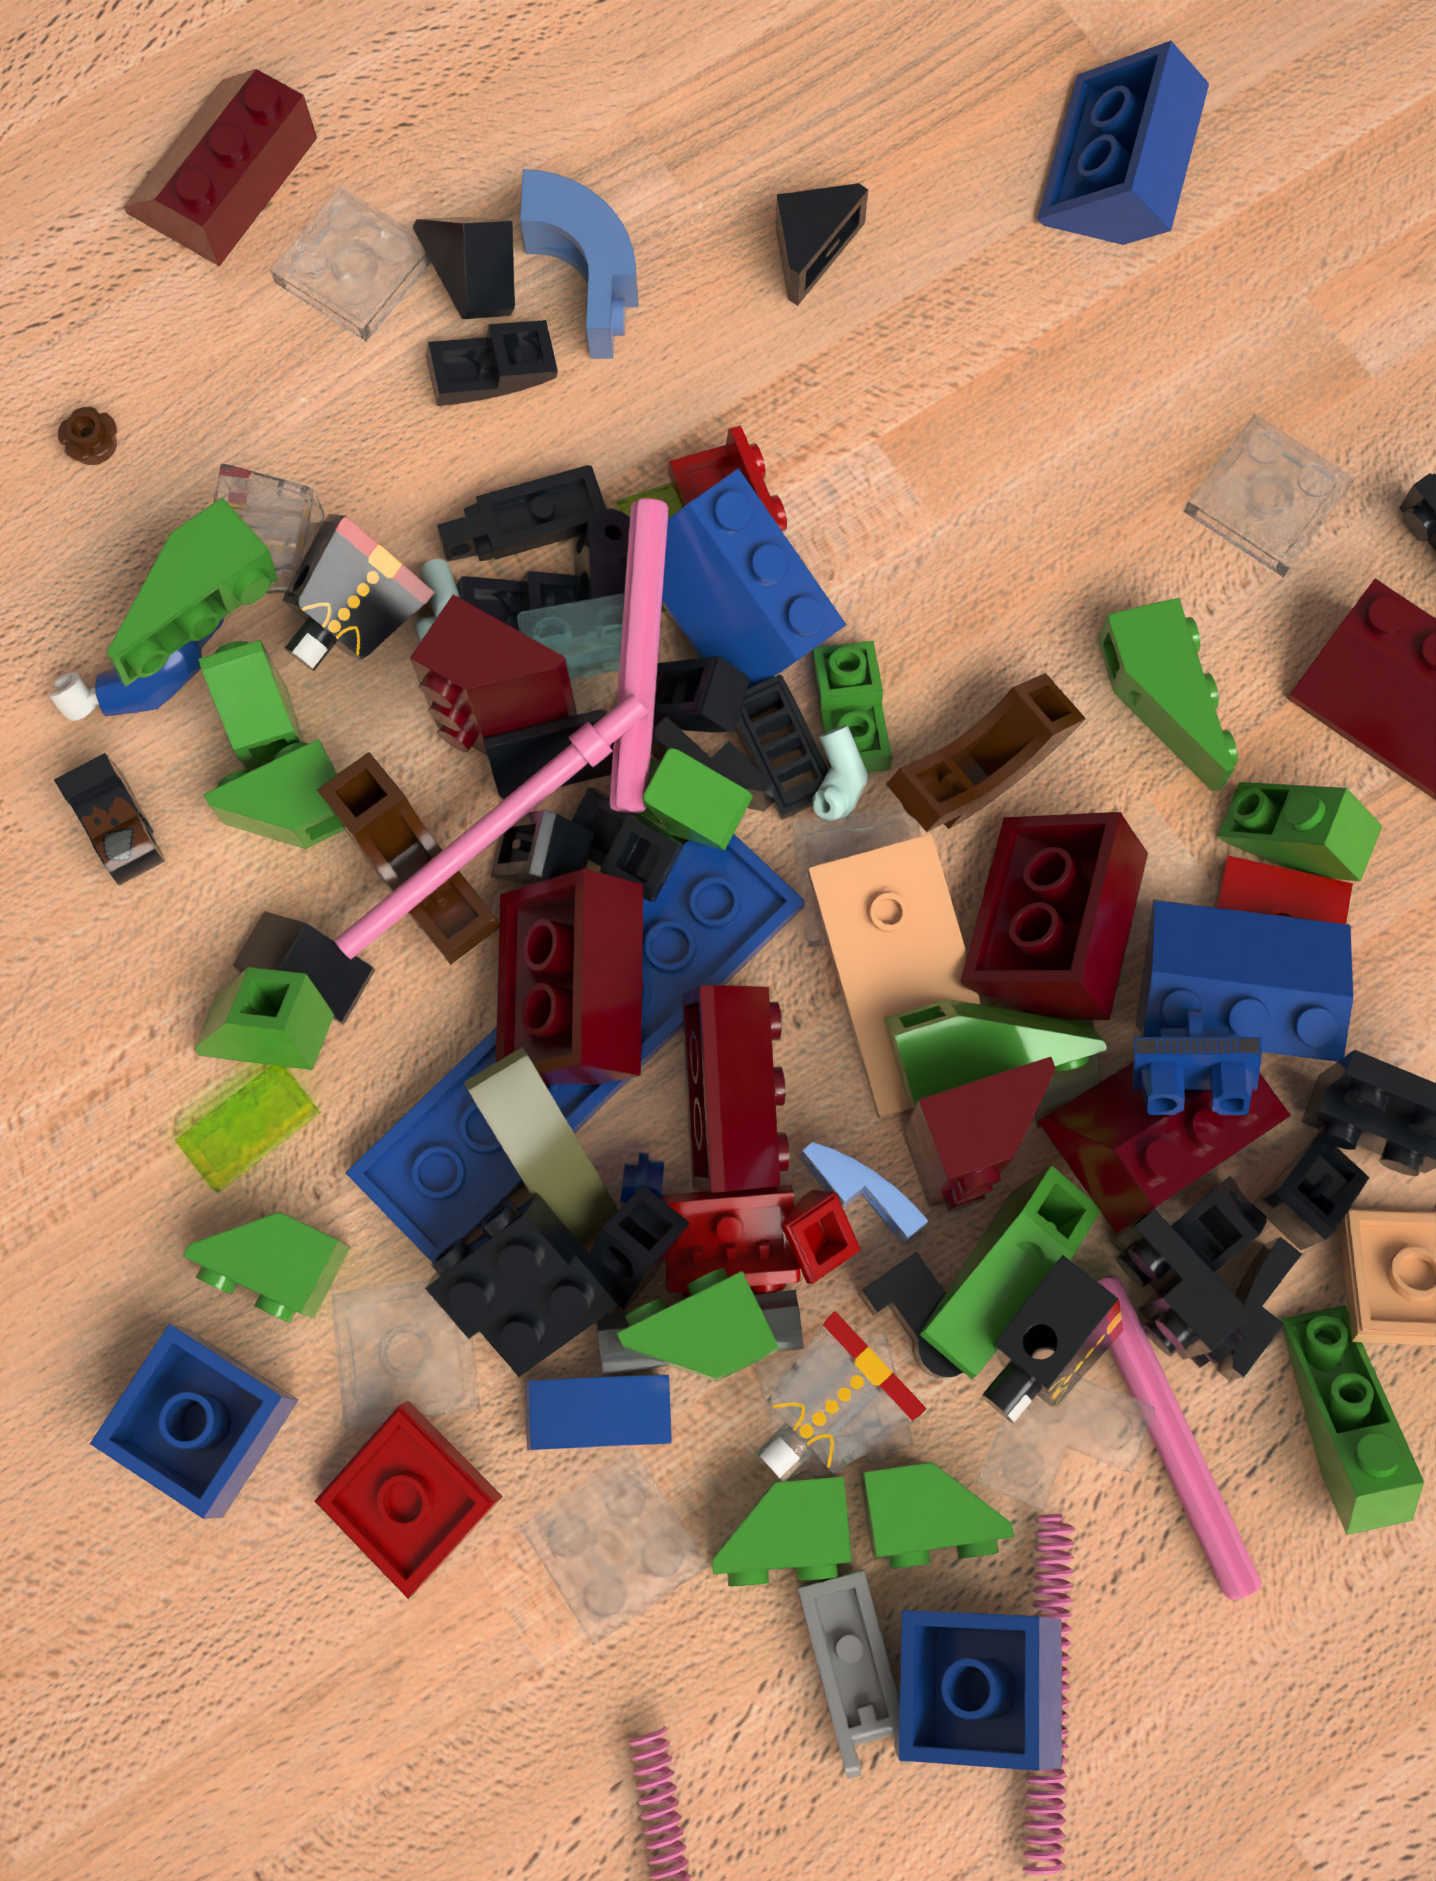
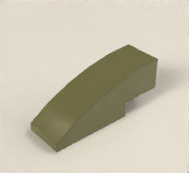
[463,1047,619,1243]

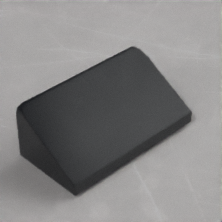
[483,709,614,800]

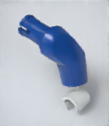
[50,618,224,721]

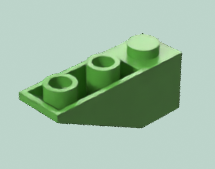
[106,497,278,687]
[1097,598,1238,791]
[884,999,1107,1107]
[919,1165,1100,1379]
[1281,1305,1424,1535]

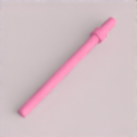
[335,693,648,959]

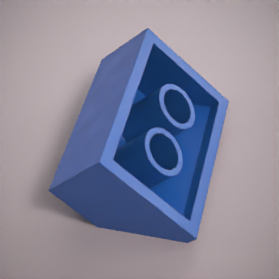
[1037,40,1209,245]
[626,468,847,689]
[1136,899,1353,1062]

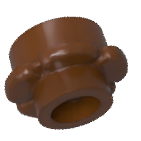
[58,407,117,465]

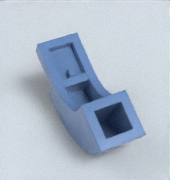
[520,169,639,359]

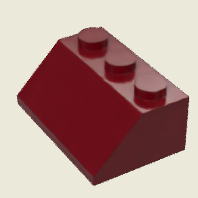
[124,69,317,267]
[1287,578,1436,800]
[410,594,577,756]
[960,812,1148,1020]
[496,869,644,1085]
[682,985,790,1193]
[903,1056,1056,1212]
[1039,1062,1291,1234]

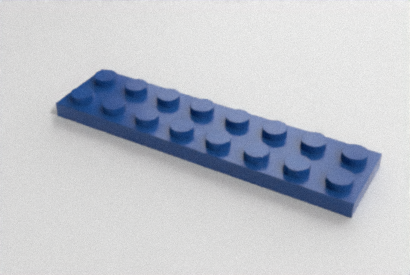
[345,834,805,1262]

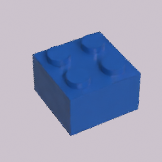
[90,1324,299,1519]
[899,1610,1062,1771]

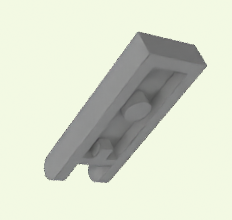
[797,1569,911,1779]

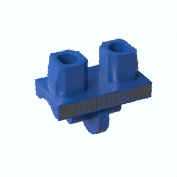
[1133,1009,1262,1115]

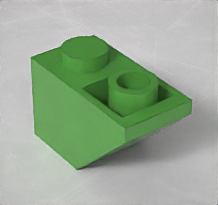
[198,640,303,770]
[204,739,345,849]
[1217,782,1382,882]
[194,967,334,1070]
[182,1212,350,1323]
[617,1268,779,1382]
[860,1462,1014,1569]
[712,1477,852,1586]

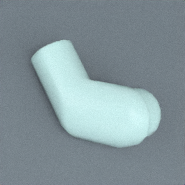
[415,559,460,642]
[812,725,868,821]

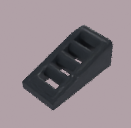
[653,656,749,733]
[735,675,828,820]

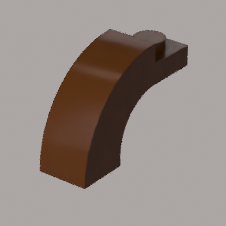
[886,673,1086,832]
[317,752,499,965]

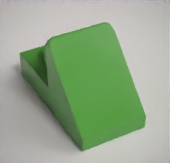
[639,748,753,851]

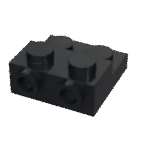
[1301,1050,1436,1176]
[425,1193,623,1377]
[1111,1209,1252,1368]

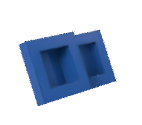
[525,1375,672,1450]

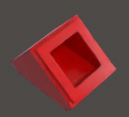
[781,1190,861,1284]

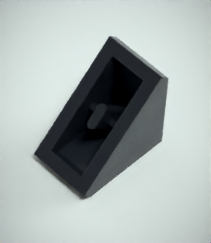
[776,183,868,306]
[412,217,515,319]
[491,810,594,885]
[233,911,375,1025]
[1252,1136,1370,1250]

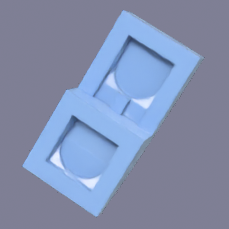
[801,1142,928,1245]

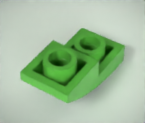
[813,641,892,772]

